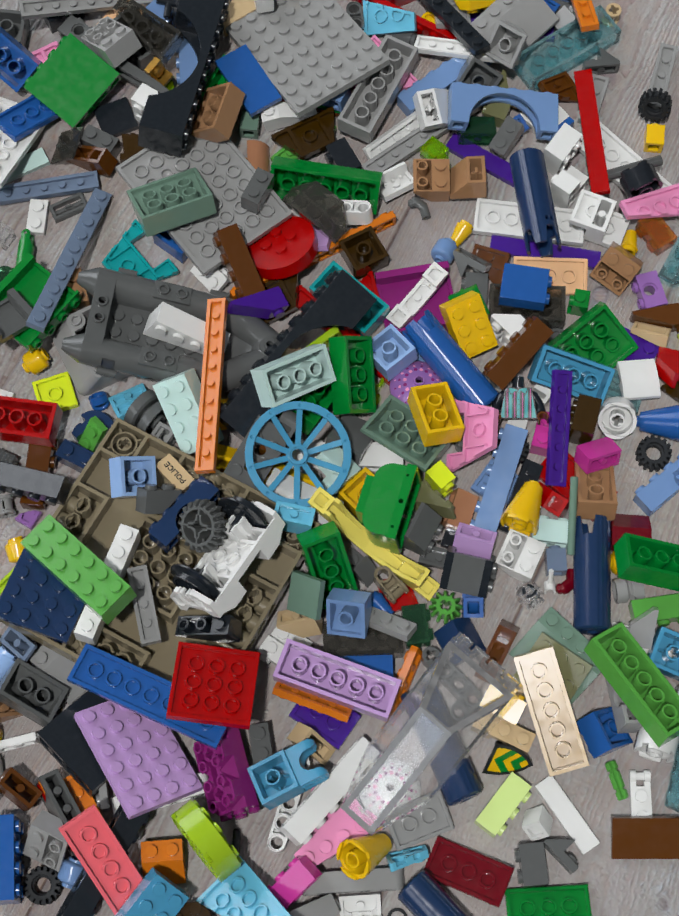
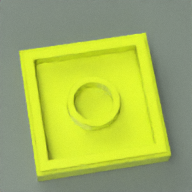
[32,371,79,412]

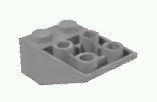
[81,16,142,68]

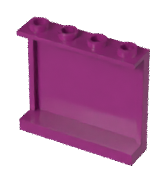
[375,261,453,337]

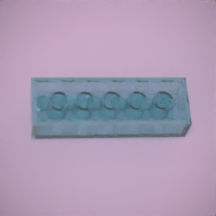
[513,5,621,91]

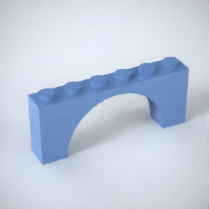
[447,82,558,141]

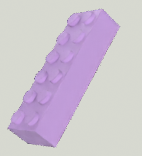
[273,638,402,722]

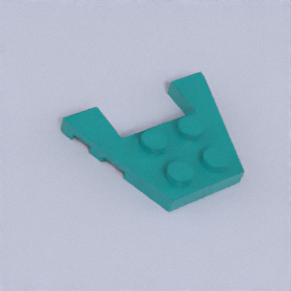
[102,219,179,280]

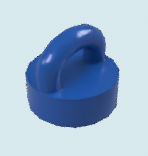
[89,391,109,411]

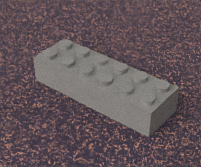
[337,34,418,144]

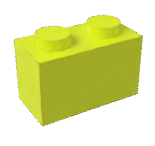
[424,460,456,498]

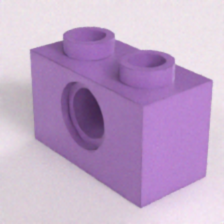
[631,270,668,310]

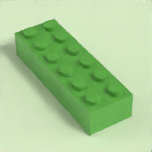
[20,514,137,625]
[584,622,679,747]

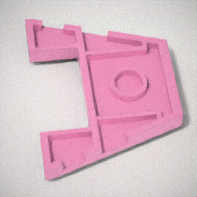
[446,399,499,472]

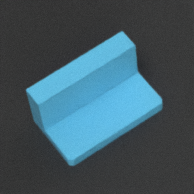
[275,501,316,534]

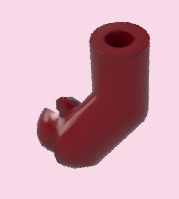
[556,569,573,595]

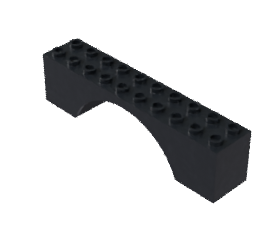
[138,0,230,157]
[219,269,377,441]

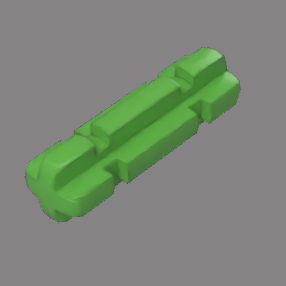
[605,760,629,801]

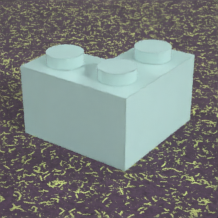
[316,446,361,497]

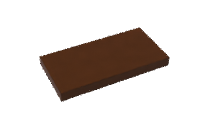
[611,816,679,859]

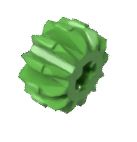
[428,590,462,625]

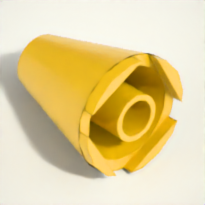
[500,480,543,536]
[336,833,392,880]

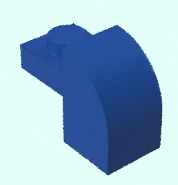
[461,593,484,618]

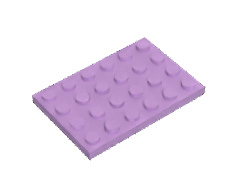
[74,701,203,820]

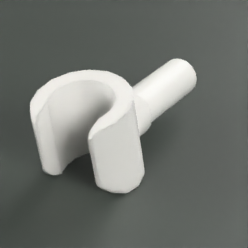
[544,569,556,594]

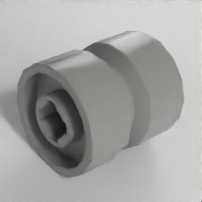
[612,578,645,604]

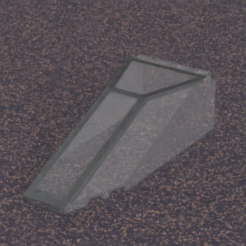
[341,632,523,836]

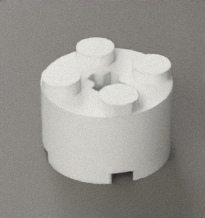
[598,396,637,439]
[634,727,679,763]

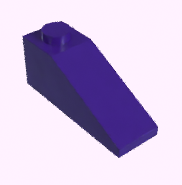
[227,286,289,319]

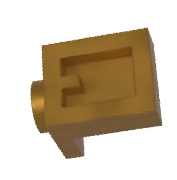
[144,57,174,87]

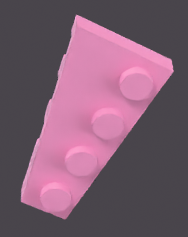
[619,183,679,220]
[294,798,372,866]

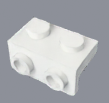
[380,162,413,202]
[190,265,231,291]

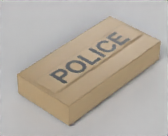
[156,453,194,493]

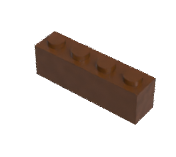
[212,223,265,299]
[482,316,554,390]
[20,439,59,511]

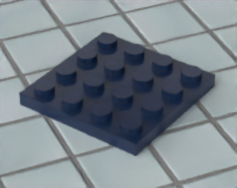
[0,548,85,645]

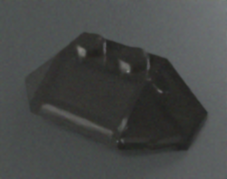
[282,181,347,244]

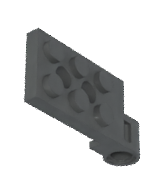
[223,410,303,491]

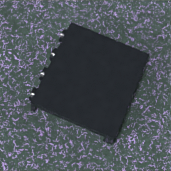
[37,691,107,798]

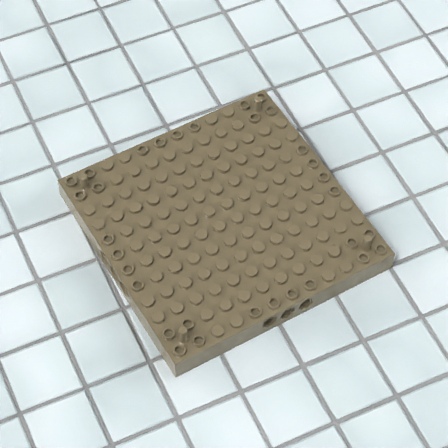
[0,417,320,682]

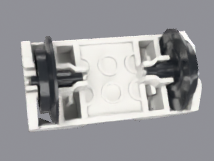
[170,496,286,618]

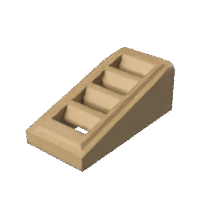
[630,321,672,348]

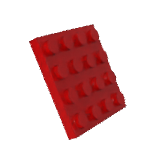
[166,641,260,730]

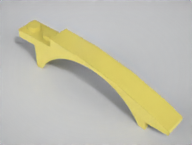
[307,486,440,601]

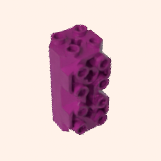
[193,727,261,822]

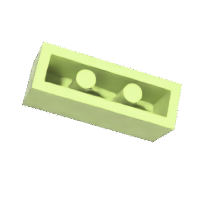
[474,772,532,838]

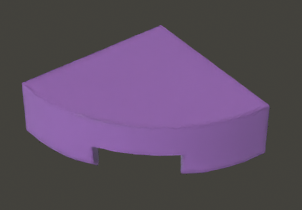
[15,510,43,530]

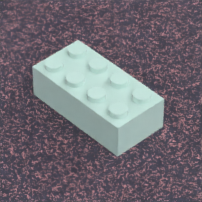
[250,344,337,408]
[152,368,224,454]

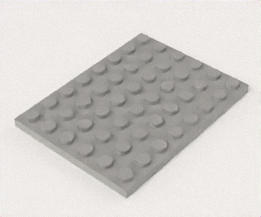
[225,0,390,118]
[115,121,293,276]

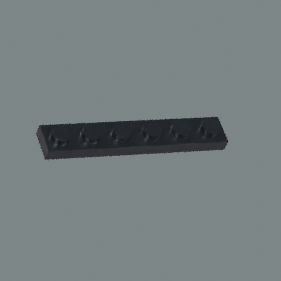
[420,0,490,57]

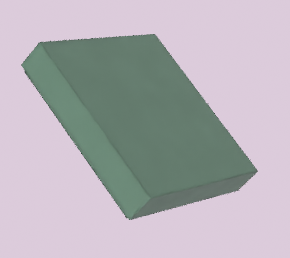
[287,570,325,620]

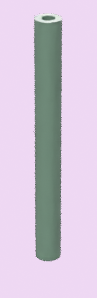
[567,477,578,555]

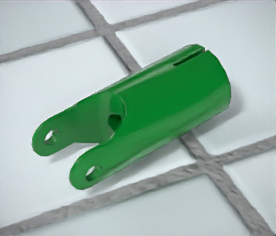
[16,229,35,265]

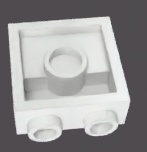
[257,626,313,668]

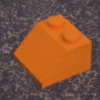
[141,838,186,884]

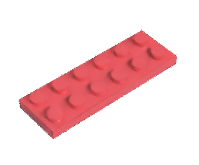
[58,804,143,915]

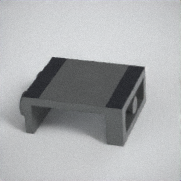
[439,545,498,599]

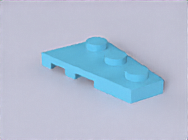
[363,0,417,36]

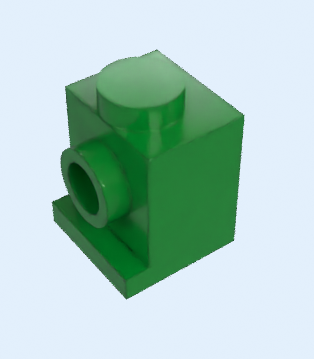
[567,289,591,316]

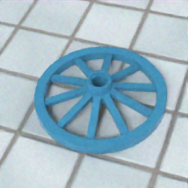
[245,401,351,507]

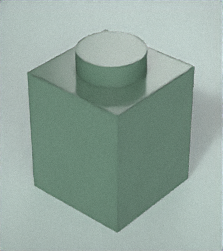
[239,110,261,139]

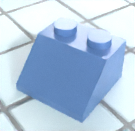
[326,588,372,639]

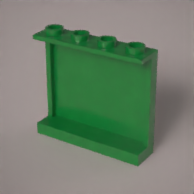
[24,33,121,132]
[0,253,82,353]

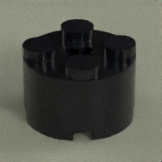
[620,160,663,198]

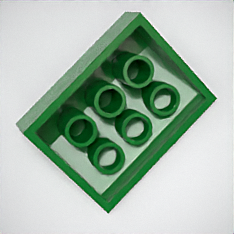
[548,301,639,368]

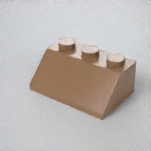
[191,82,245,143]

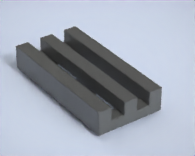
[48,192,87,223]

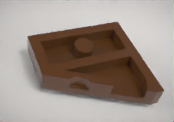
[537,71,578,103]
[472,244,511,288]

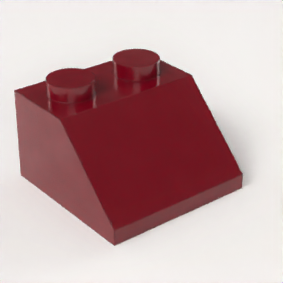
[609,514,652,552]

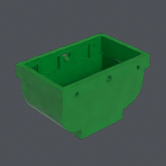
[355,463,422,555]

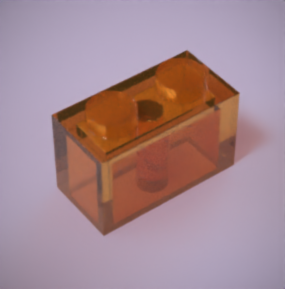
[635,217,677,256]

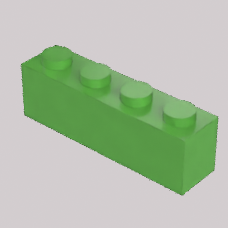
[628,593,679,627]

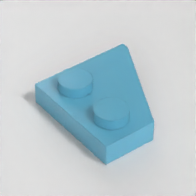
[108,383,147,421]
[386,844,429,872]

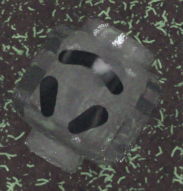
[515,581,545,610]

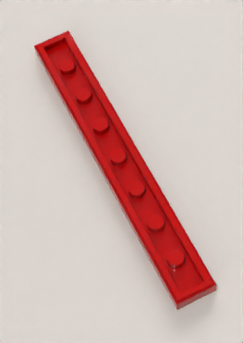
[574,69,610,195]

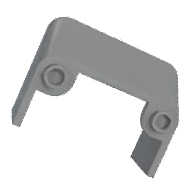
[53,305,132,396]

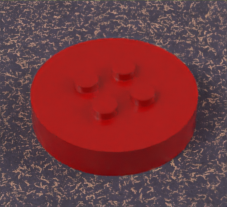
[247,216,318,280]

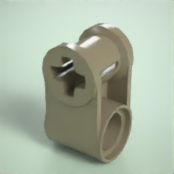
[373,566,409,604]

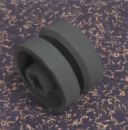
[124,389,168,434]

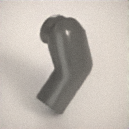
[408,197,431,220]

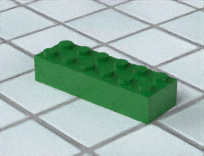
[270,156,383,215]

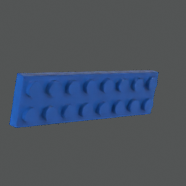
[67,643,227,750]

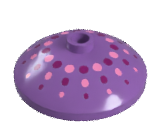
[389,361,442,405]

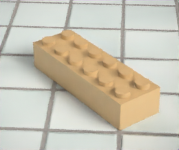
[513,645,590,777]

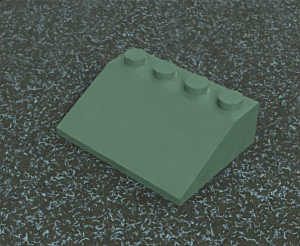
[126,167,217,237]
[360,394,451,472]
[509,607,601,705]

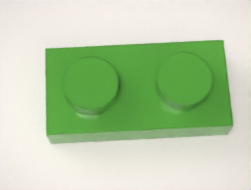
[78,416,108,453]

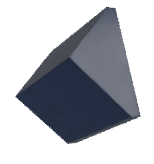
[433,617,486,667]

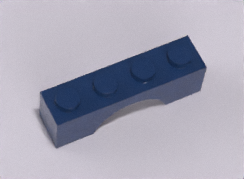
[148,475,220,553]

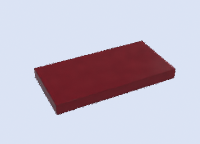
[423,836,515,908]

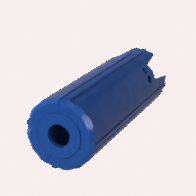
[401,309,498,406]

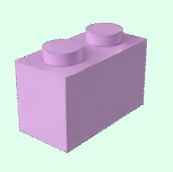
[453,522,497,559]

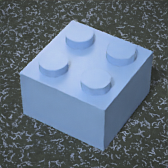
[372,324,418,381]
[109,456,157,498]

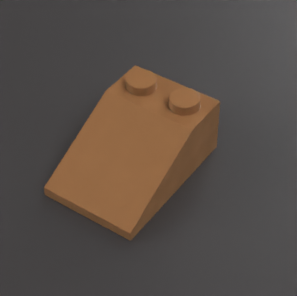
[574,462,618,520]

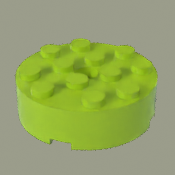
[170,800,243,883]

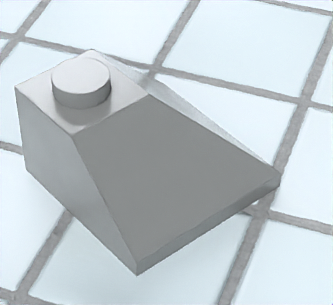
[484,20,528,69]

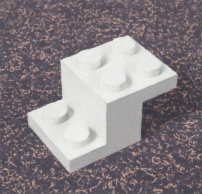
[569,189,630,248]

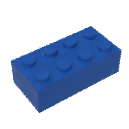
[0,27,42,92]
[0,814,25,905]

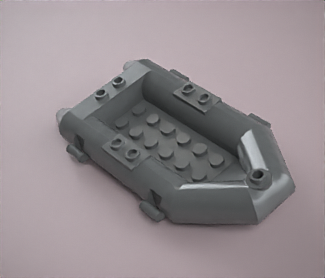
[61,267,281,394]

